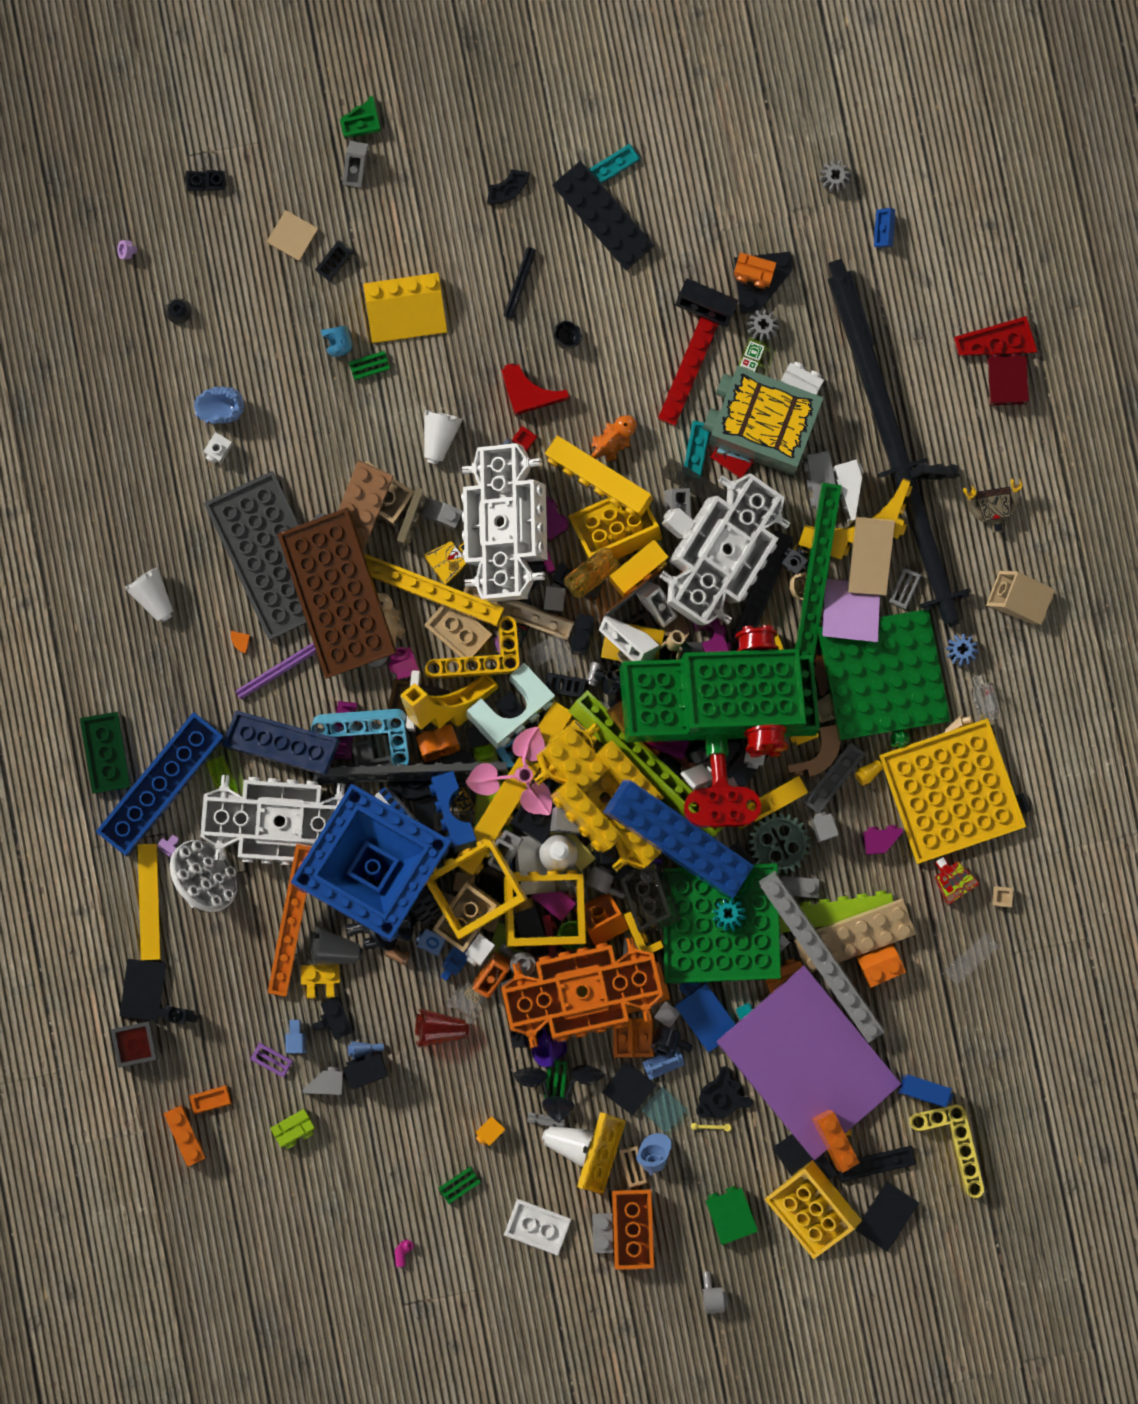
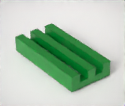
[348,351,391,381]
[544,1060,568,1098]
[438,1167,481,1204]

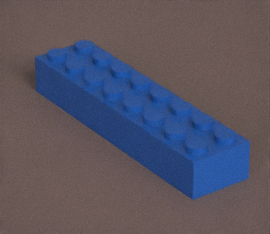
[95,712,225,857]
[603,780,754,898]

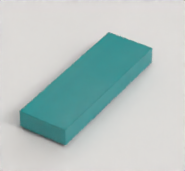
[589,143,640,184]
[682,421,710,480]

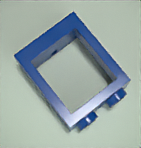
[898,1074,954,1107]

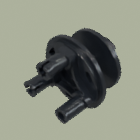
[346,910,418,951]

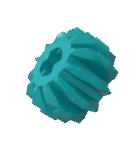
[713,898,746,931]

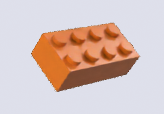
[612,1189,654,1270]

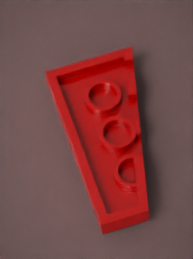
[953,316,1037,356]

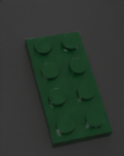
[80,711,131,794]

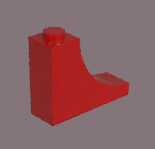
[501,363,569,416]

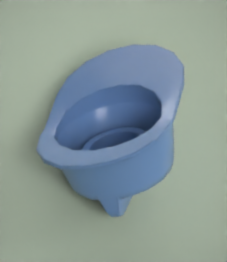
[636,1133,672,1176]

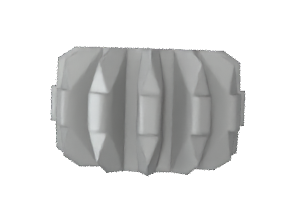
[819,160,851,193]
[747,309,779,342]

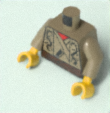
[963,478,1023,533]

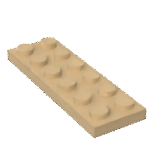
[794,898,916,973]

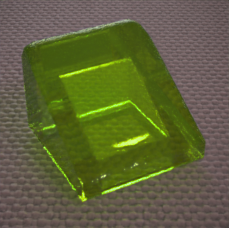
[473,744,494,762]

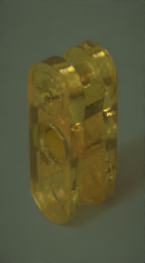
[564,548,620,598]

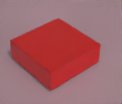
[511,425,538,452]

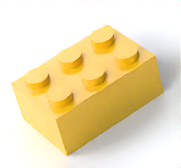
[609,540,669,598]

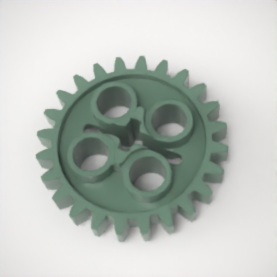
[748,812,811,875]

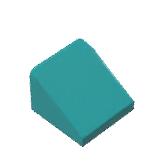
[736,1003,753,1020]

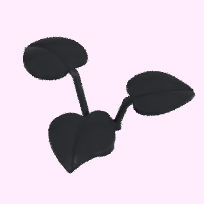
[512,1065,604,1123]

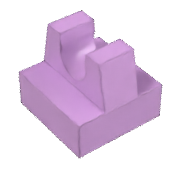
[157,835,179,858]

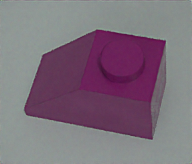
[532,891,576,922]

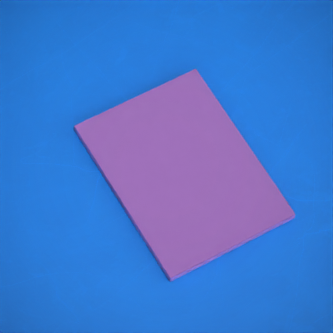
[716,966,901,1160]

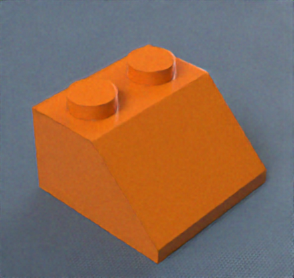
[574,894,629,947]
[855,943,906,988]

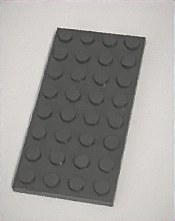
[204,471,307,641]

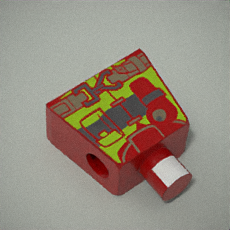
[934,857,979,905]

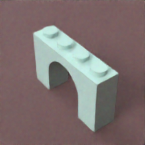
[466,663,555,749]

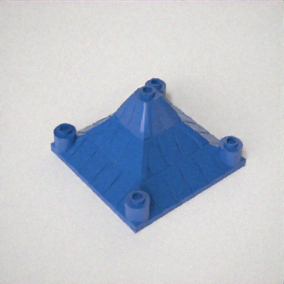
[290,784,452,942]

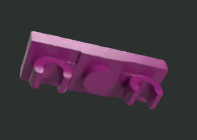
[333,701,357,760]

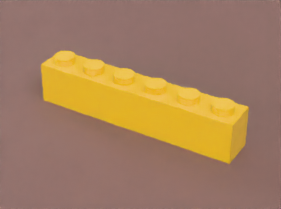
[545,435,654,518]

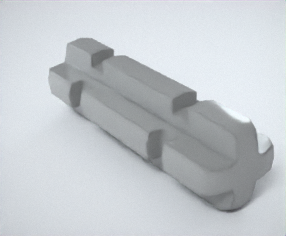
[527,1112,565,1128]

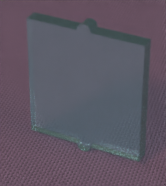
[641,1087,687,1133]

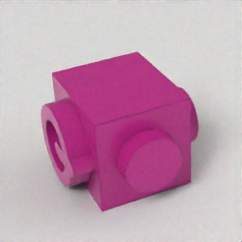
[388,647,419,680]

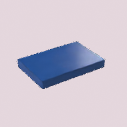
[674,983,736,1053]

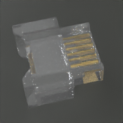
[445,982,486,1025]

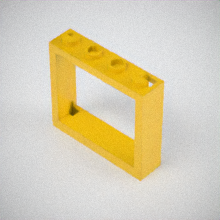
[426,838,528,939]
[504,870,586,947]

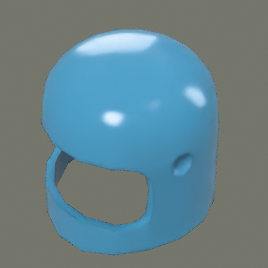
[320,325,353,357]

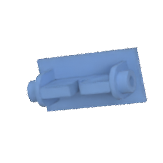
[642,1047,685,1080]

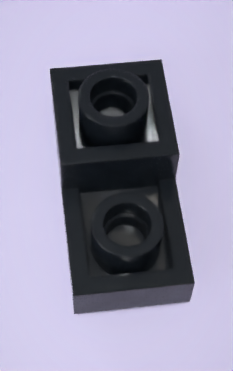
[185,170,225,191]

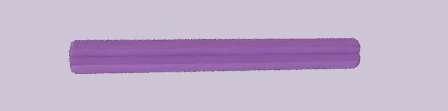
[236,643,317,699]

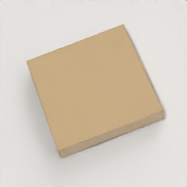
[266,210,318,262]

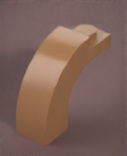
[787,725,840,778]

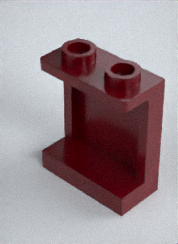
[986,353,1029,406]

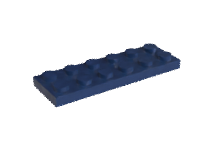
[222,710,340,776]

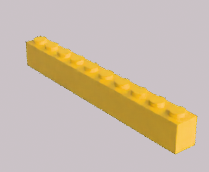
[456,701,574,878]

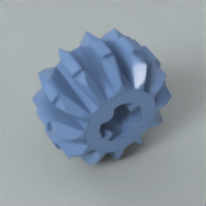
[946,634,979,666]

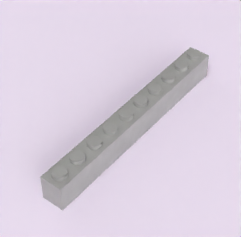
[759,871,884,1043]

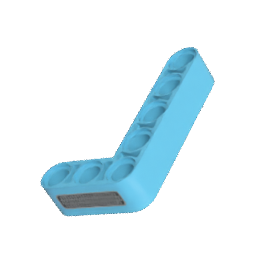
[311,709,411,765]

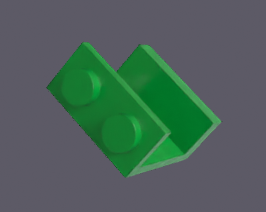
[705,1185,758,1245]

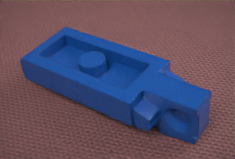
[440,946,467,981]

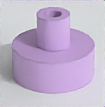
[117,240,137,259]

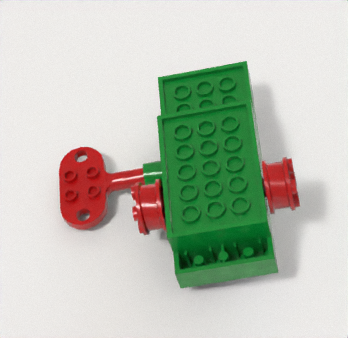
[619,625,820,828]

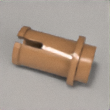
[385,948,410,965]

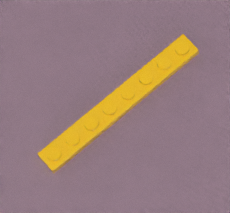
[364,553,505,627]

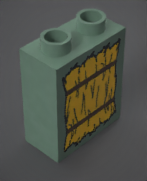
[703,365,824,476]

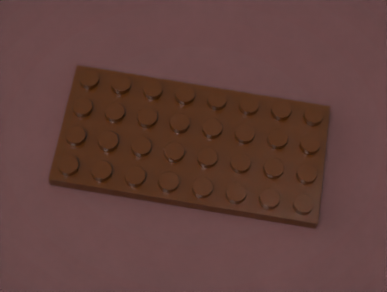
[277,508,397,679]

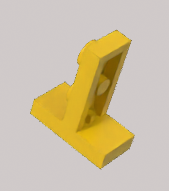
[623,912,664,953]

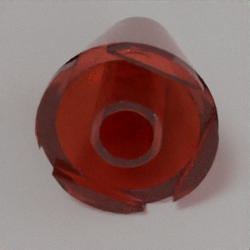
[415,1009,469,1048]

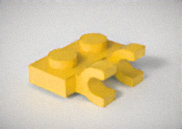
[300,964,340,999]

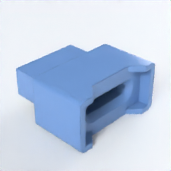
[286,1020,306,1054]

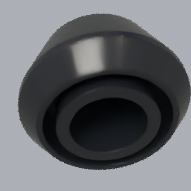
[165,298,191,324]

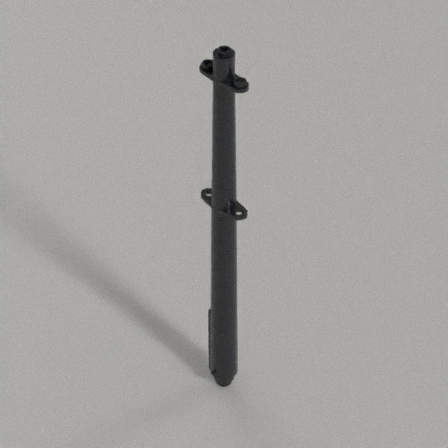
[827,259,972,627]

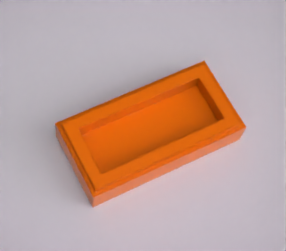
[189,1085,232,1115]

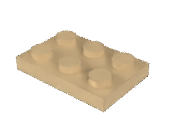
[424,605,492,657]

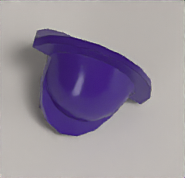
[532,1026,567,1068]

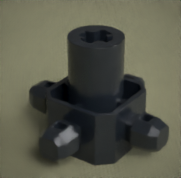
[594,663,623,710]

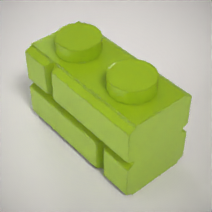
[270,1109,316,1150]

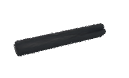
[504,247,536,319]

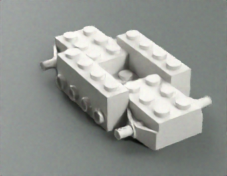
[461,443,548,602]
[659,473,790,626]
[200,775,345,865]

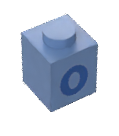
[416,929,446,957]

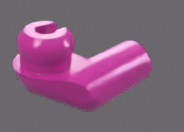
[395,1239,414,1267]

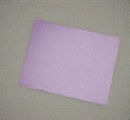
[822,579,880,642]

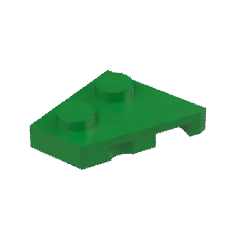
[340,96,381,139]

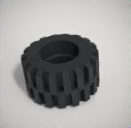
[410,884,443,926]

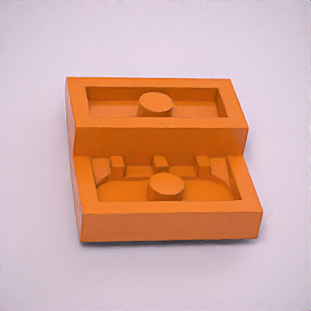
[613,1018,655,1058]

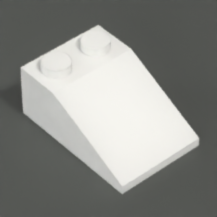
[833,459,864,526]

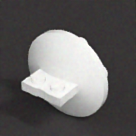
[170,840,237,912]

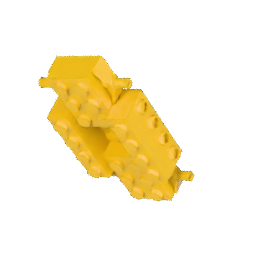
[534,723,675,872]

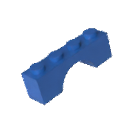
[429,771,477,853]

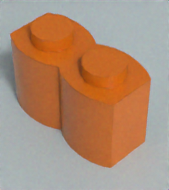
[416,725,460,762]

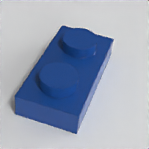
[874,208,896,248]

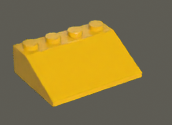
[363,273,447,344]
[568,497,663,570]
[764,1160,862,1259]

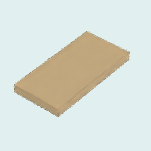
[848,517,895,595]

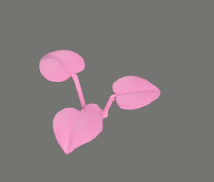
[466,727,552,815]

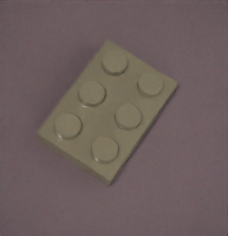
[397,487,426,548]

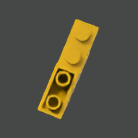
[738,776,808,829]

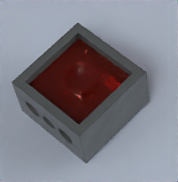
[111,1021,158,1068]

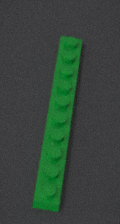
[795,482,842,661]

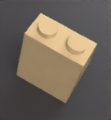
[986,570,1055,625]

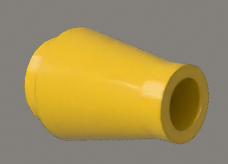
[854,760,883,786]

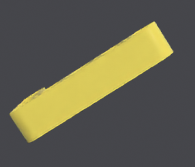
[909,1105,984,1198]

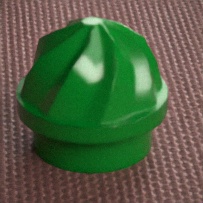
[891,730,910,749]

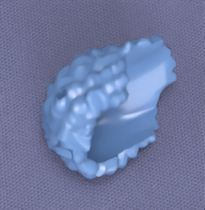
[194,386,245,424]

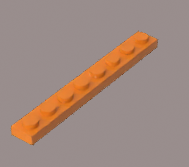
[267,843,312,997]

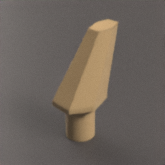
[945,715,973,733]

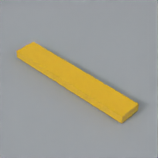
[137,844,161,960]

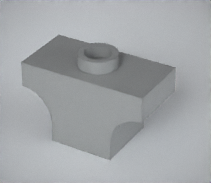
[488,830,523,873]

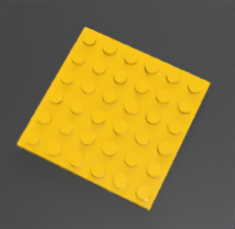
[879,718,1026,864]

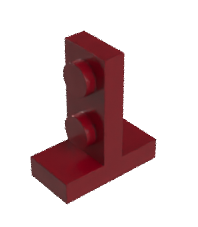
[534,915,573,965]

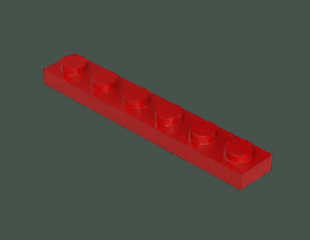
[658,317,718,427]

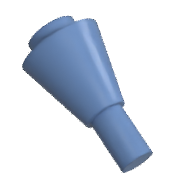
[348,1041,384,1060]

